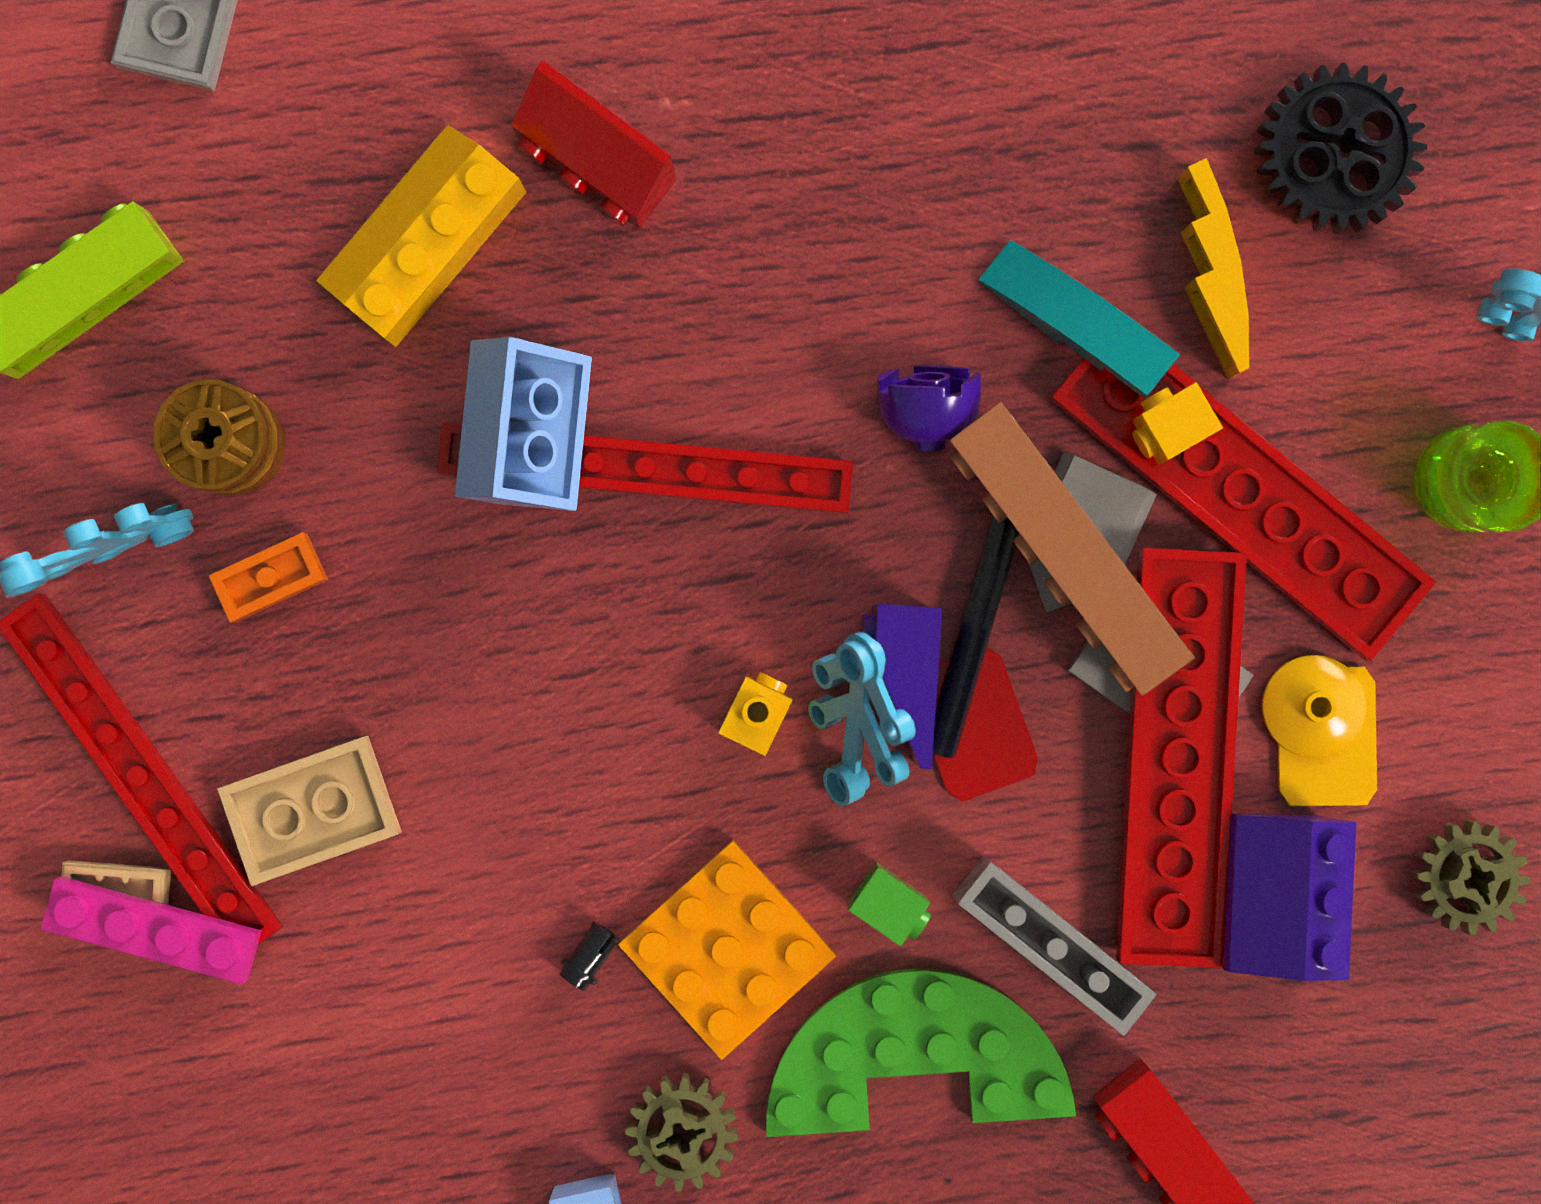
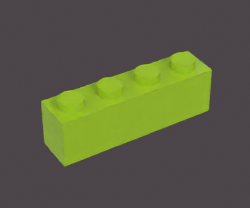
[0,201,184,379]

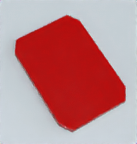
[933,647,1038,802]

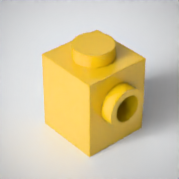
[1132,382,1223,464]
[719,672,793,756]

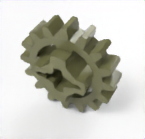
[1410,820,1531,935]
[625,1073,739,1192]

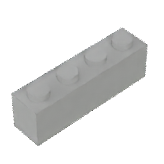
[952,855,1157,1036]

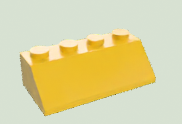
[316,125,526,347]

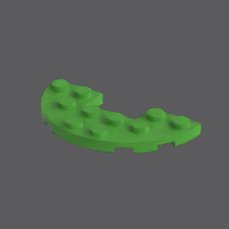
[766,968,1076,1137]

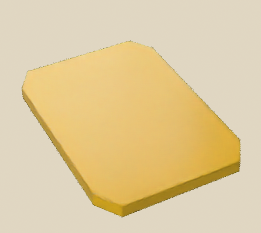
[1277,667,1377,806]

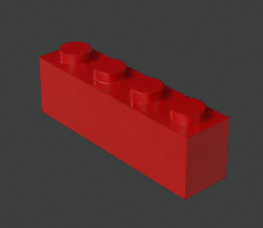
[1093,1058,1255,1204]

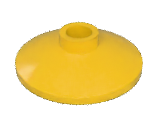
[1262,655,1366,758]

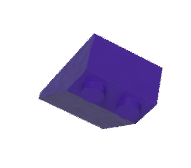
[861,604,942,769]

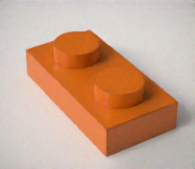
[208,532,328,623]

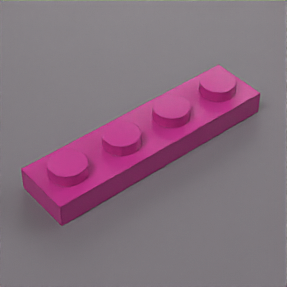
[41,876,262,985]

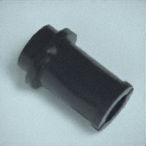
[559,921,621,991]

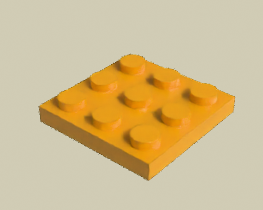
[618,839,837,1060]

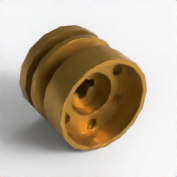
[154,379,286,496]

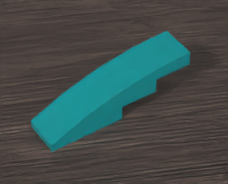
[978,240,1180,399]

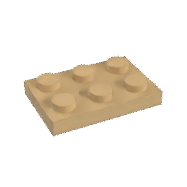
[217,736,402,886]

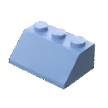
[455,337,592,511]

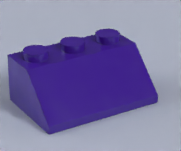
[1223,814,1356,981]

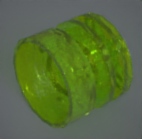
[1414,421,1541,532]

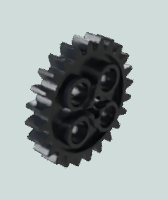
[1254,63,1427,234]

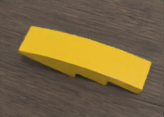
[1177,158,1249,379]

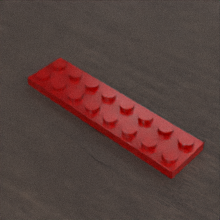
[1050,358,1437,661]
[1116,548,1247,968]

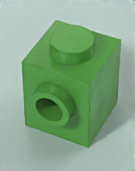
[847,861,931,946]

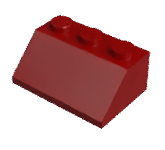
[511,60,676,229]

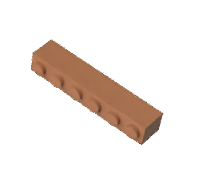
[950,402,1195,696]

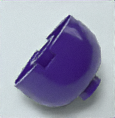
[877,365,981,451]

